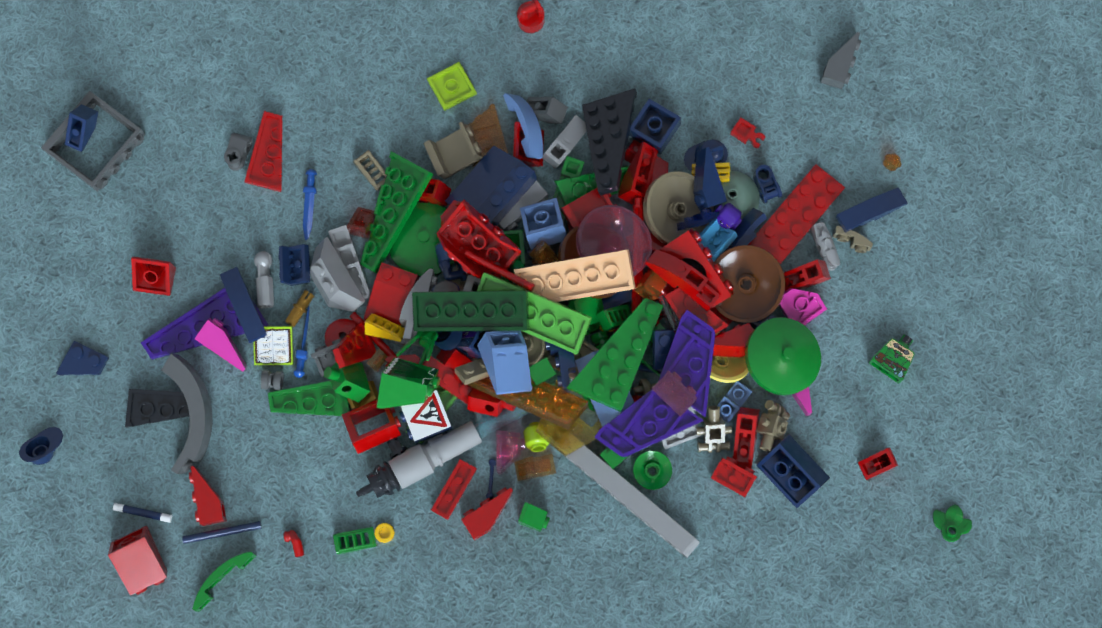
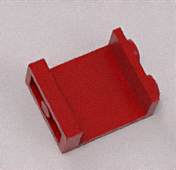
[561,188,621,229]

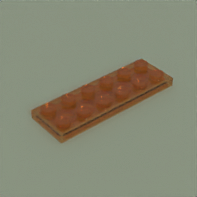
[467,377,588,430]

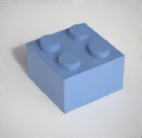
[520,198,567,250]

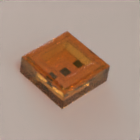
[367,349,387,372]

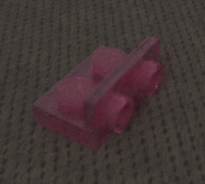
[652,370,697,417]

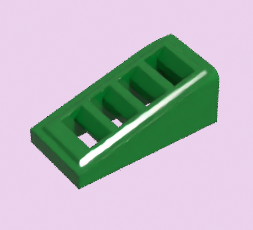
[596,304,632,332]
[333,527,377,555]

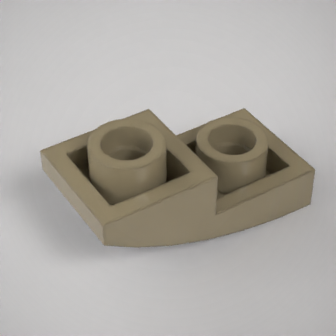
[833,226,873,253]

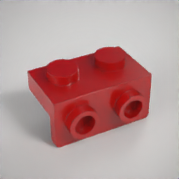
[711,456,757,497]

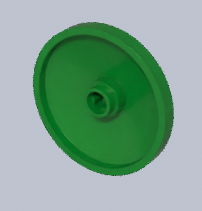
[389,203,456,277]
[745,317,821,395]

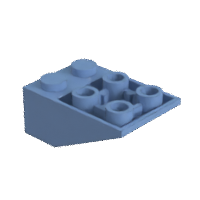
[477,331,532,395]

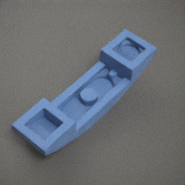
[503,93,543,159]

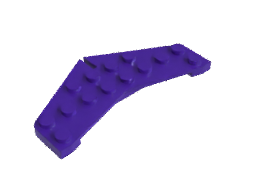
[594,310,715,457]

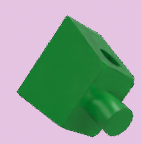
[324,362,371,403]

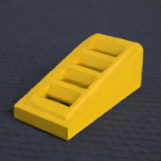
[365,314,405,342]

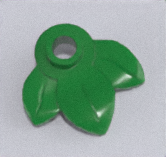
[933,504,972,542]

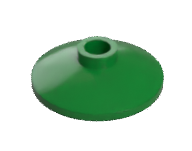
[633,451,672,490]

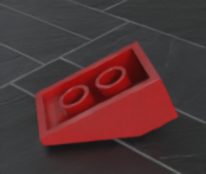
[363,262,419,327]

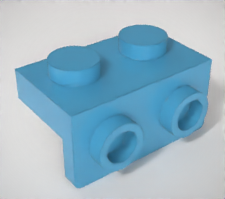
[700,218,738,262]

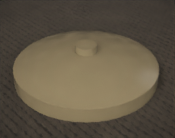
[643,171,714,245]

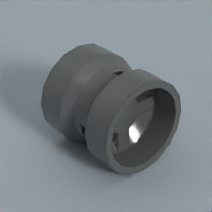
[261,370,284,391]

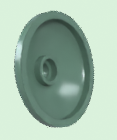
[713,171,760,219]

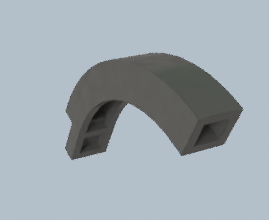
[161,354,212,474]

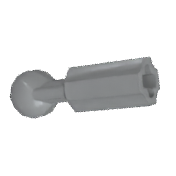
[254,251,274,309]

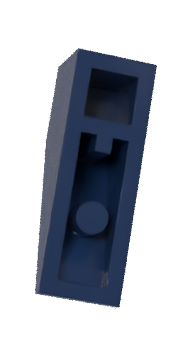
[693,147,727,211]

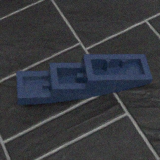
[836,188,908,233]
[724,208,767,252]
[220,267,267,343]

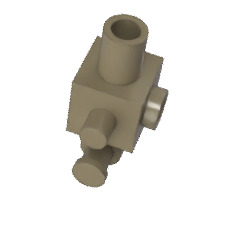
[757,400,790,452]
[696,405,732,453]

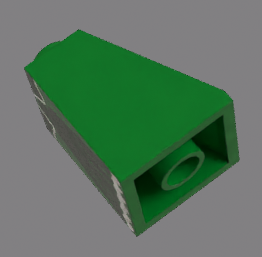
[377,357,440,409]

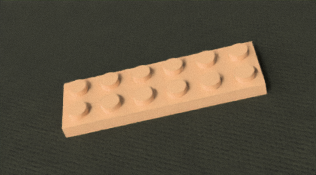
[514,249,636,302]

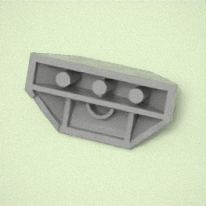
[310,237,365,312]

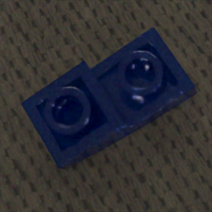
[677,209,719,231]

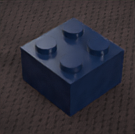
[629,99,681,155]

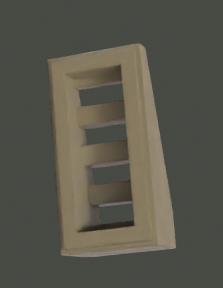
[353,150,387,191]

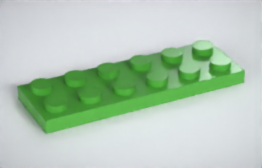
[477,272,592,355]

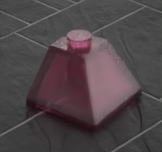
[496,431,525,475]

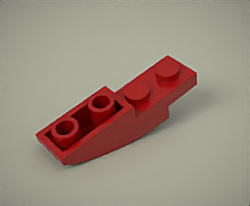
[645,250,721,311]

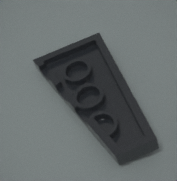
[125,389,190,428]

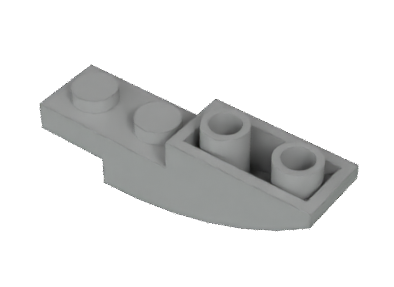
[399,269,437,346]

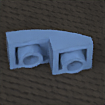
[717,381,753,423]

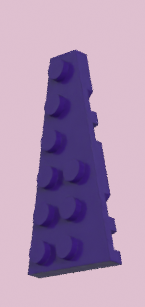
[141,288,269,360]

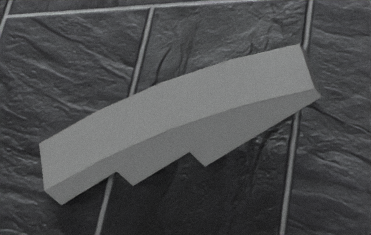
[328,225,371,300]

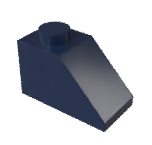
[65,104,98,152]

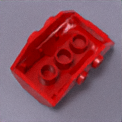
[436,199,522,279]

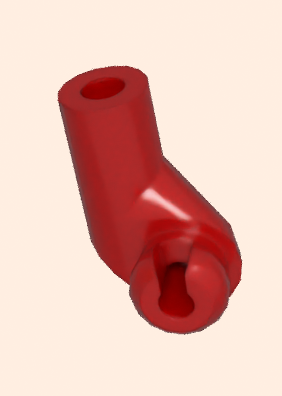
[283,530,305,557]

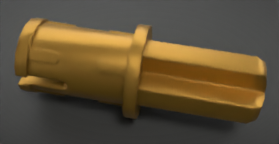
[285,290,315,327]

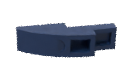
[545,341,576,393]

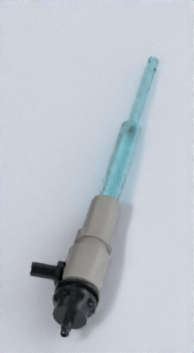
[356,345,648,498]

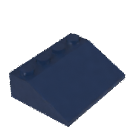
[445,146,537,226]

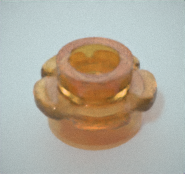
[883,154,901,171]

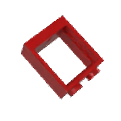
[342,399,401,454]

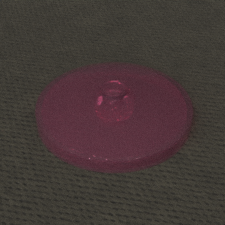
[576,205,652,276]

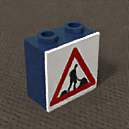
[399,390,452,444]

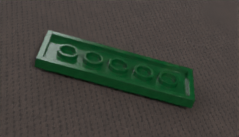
[412,290,529,331]

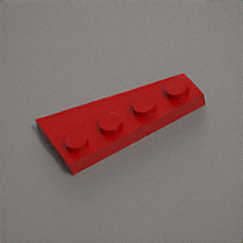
[245,111,282,192]

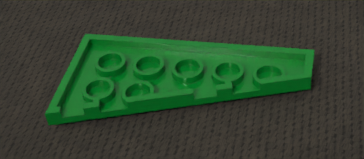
[360,151,434,274]
[567,298,663,412]

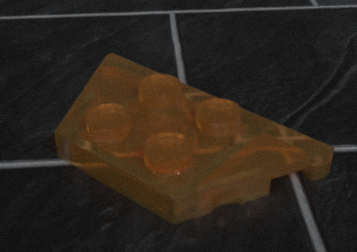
[468,104,508,166]

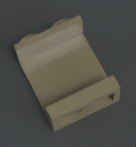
[423,122,483,179]

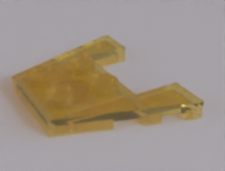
[535,380,602,457]

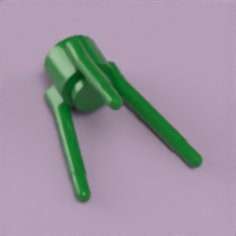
[396,331,438,365]

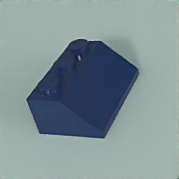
[756,434,830,508]

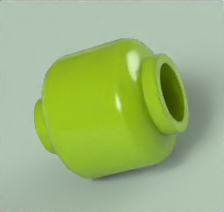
[523,422,550,452]

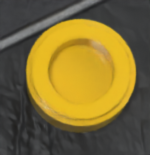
[375,523,395,543]

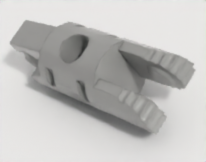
[812,222,840,271]

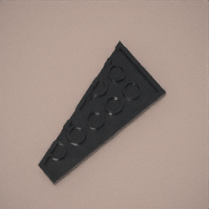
[582,88,637,196]

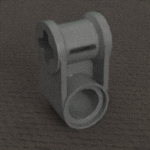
[224,132,253,171]

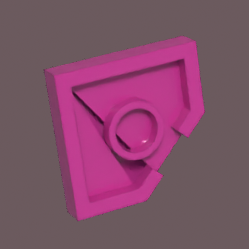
[779,288,827,325]

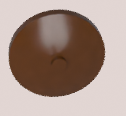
[714,245,786,323]

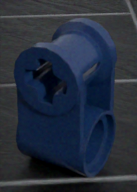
[753,165,782,203]

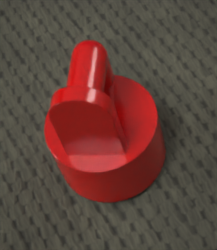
[517,0,545,33]

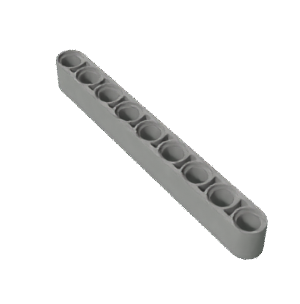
[553,431,700,558]

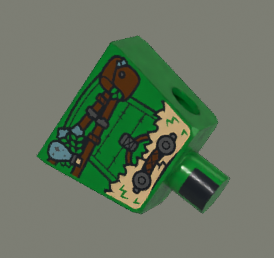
[868,335,915,384]

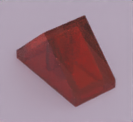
[347,207,375,239]

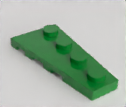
[554,166,629,206]
[268,381,350,416]

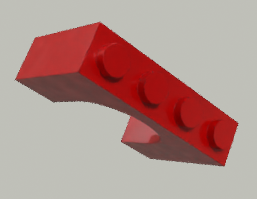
[650,228,734,309]

